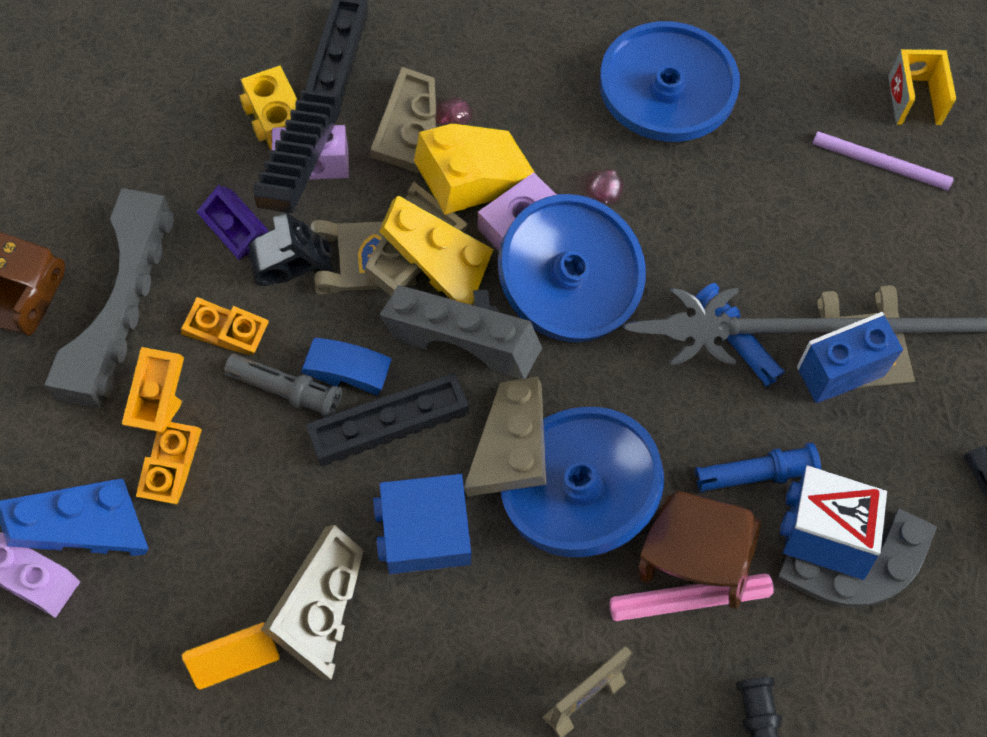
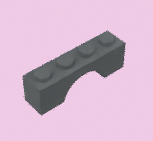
[380,285,542,380]

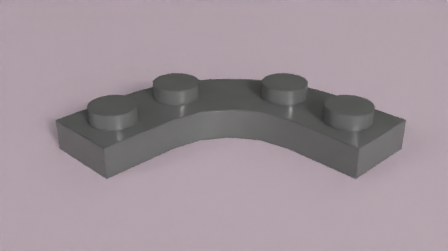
[776,509,937,608]

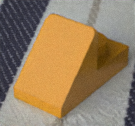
[122,347,184,433]

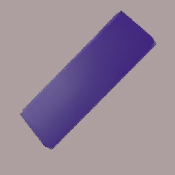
[197,185,270,260]

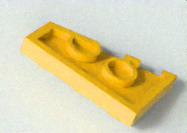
[379,196,494,305]

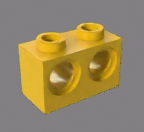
[239,65,297,151]

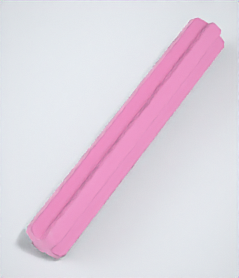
[609,573,773,621]

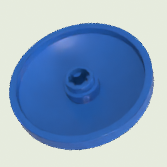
[599,21,740,142]
[498,194,646,342]
[501,407,664,557]

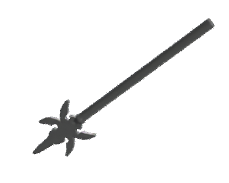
[623,288,987,365]

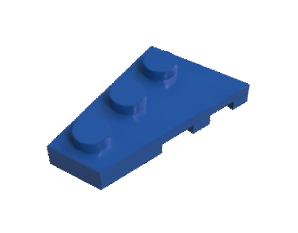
[0,478,148,556]

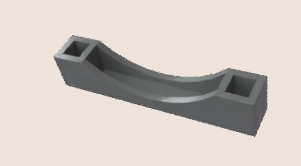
[44,188,174,408]

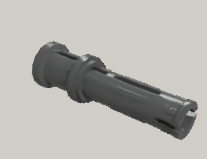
[224,353,342,418]

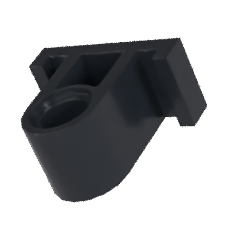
[248,212,333,286]

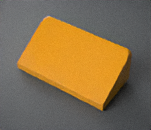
[182,622,280,690]

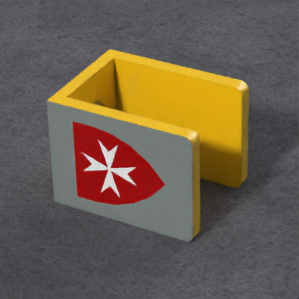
[888,50,956,125]

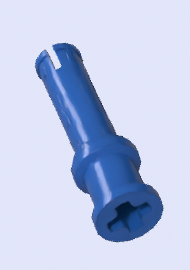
[695,283,786,387]
[695,442,821,493]

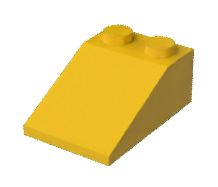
[414,124,535,215]

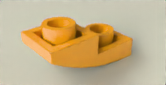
[181,297,269,355]
[136,422,202,504]

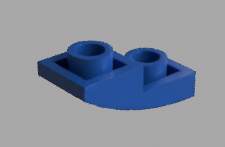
[301,338,392,396]

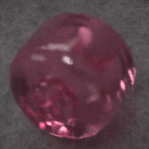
[436,97,472,126]
[586,169,624,203]

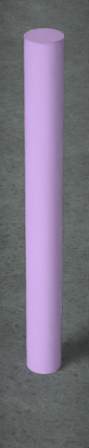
[812,131,953,191]

